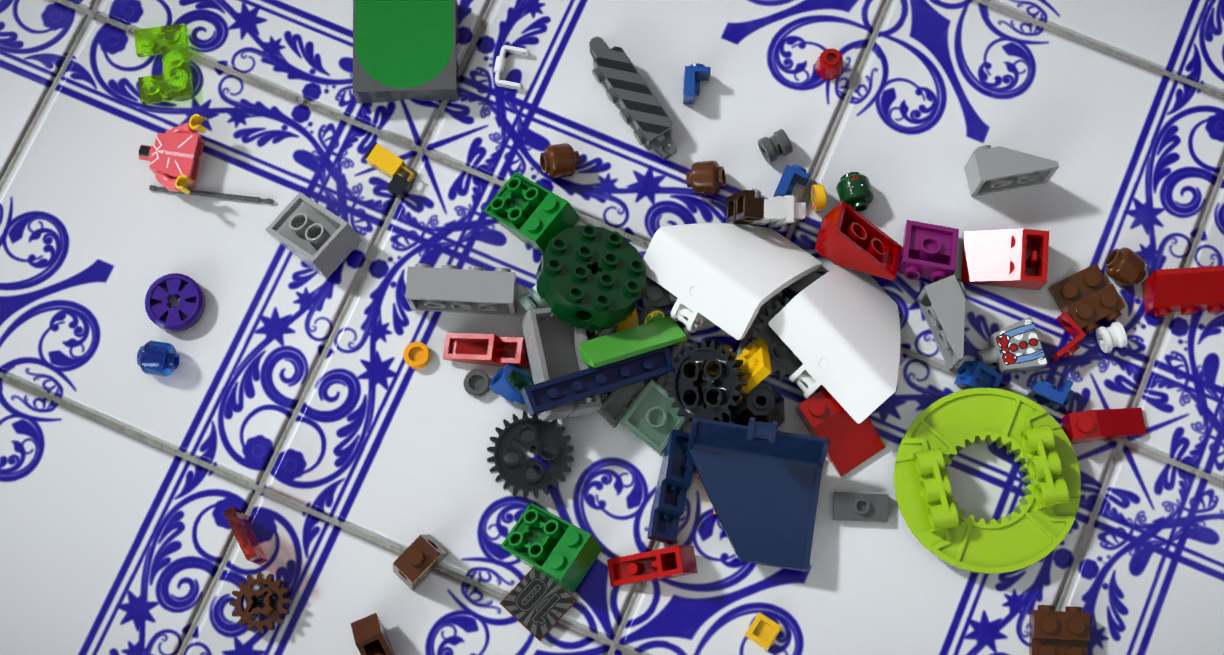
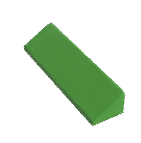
[579,317,687,368]

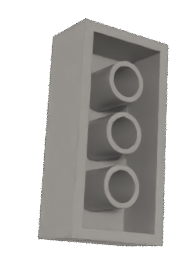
[405,263,518,316]

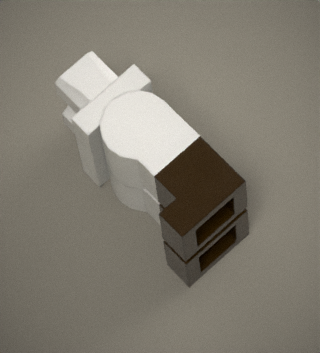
[726,190,806,228]

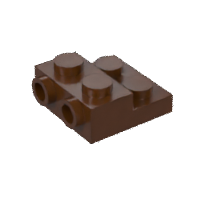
[1048,263,1126,334]
[1029,605,1090,655]

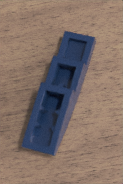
[647,429,694,545]

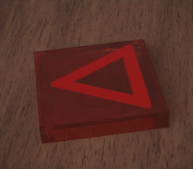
[224,507,268,565]

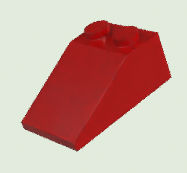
[815,200,902,281]
[795,388,885,477]

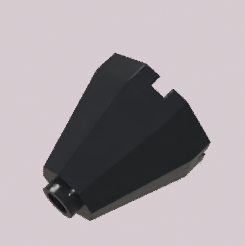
[730,383,785,428]

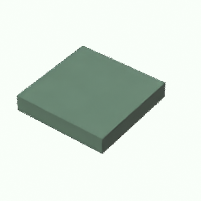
[617,379,685,455]

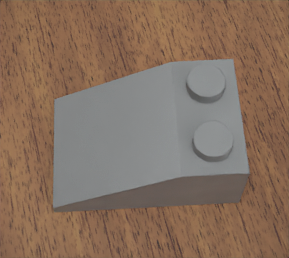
[964,145,1059,197]
[265,192,362,279]
[916,275,966,370]

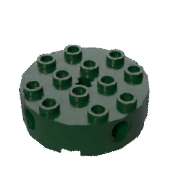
[536,224,646,331]

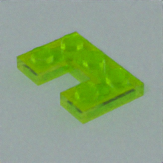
[134,23,194,105]

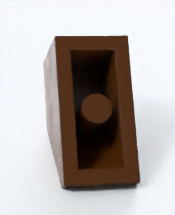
[351,613,395,655]

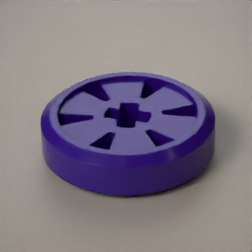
[145,273,205,332]

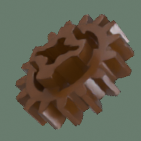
[230,572,292,633]

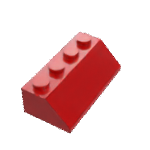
[1141,266,1224,317]

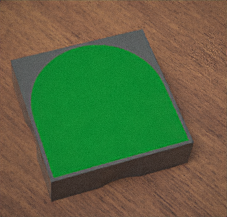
[353,0,459,103]

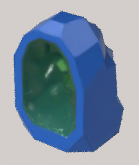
[489,364,534,405]

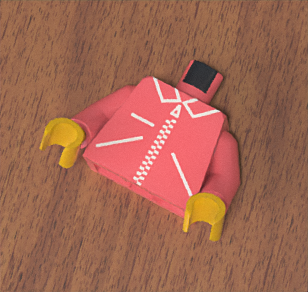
[139,114,207,195]

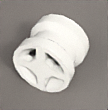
[1096,321,1128,353]

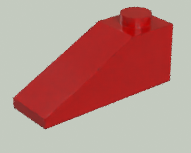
[1061,408,1147,444]
[607,545,698,587]

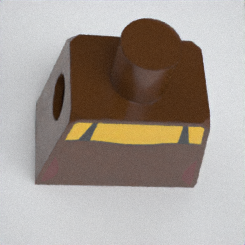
[393,534,449,591]

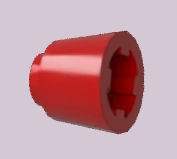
[815,49,843,80]

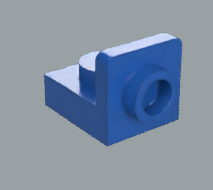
[683,63,711,105]
[773,165,811,197]
[954,361,1003,389]
[1027,380,1074,410]

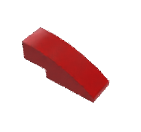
[443,333,529,368]

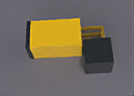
[364,142,415,201]

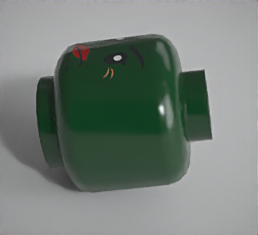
[836,172,874,212]

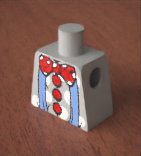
[978,317,1047,374]

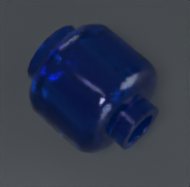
[137,340,180,377]

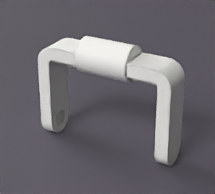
[493,45,530,90]

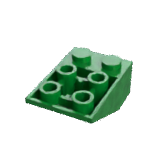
[483,172,580,255]
[500,502,603,593]

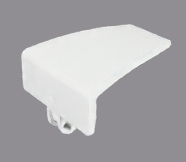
[642,223,822,340]

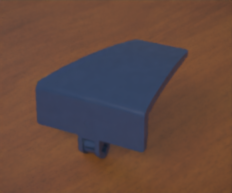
[688,417,829,572]

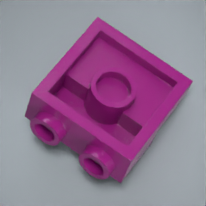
[898,220,959,283]

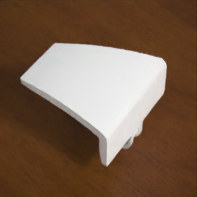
[768,266,901,424]

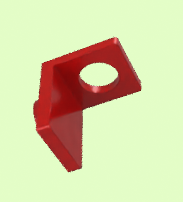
[1050,311,1086,362]

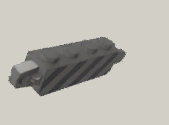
[589,36,677,160]

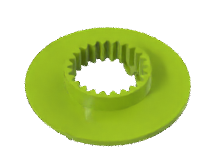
[894,388,1081,574]

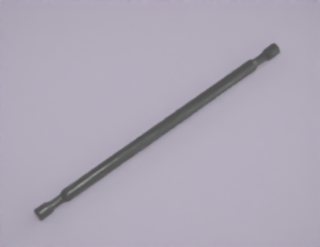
[149,185,273,204]

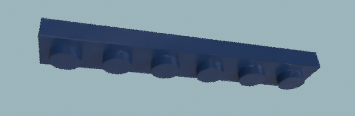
[521,346,676,416]

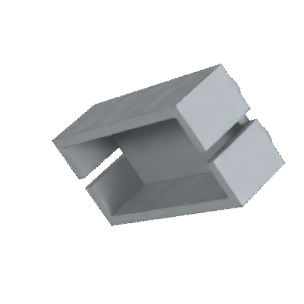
[520,307,602,422]

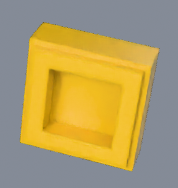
[744,612,782,651]

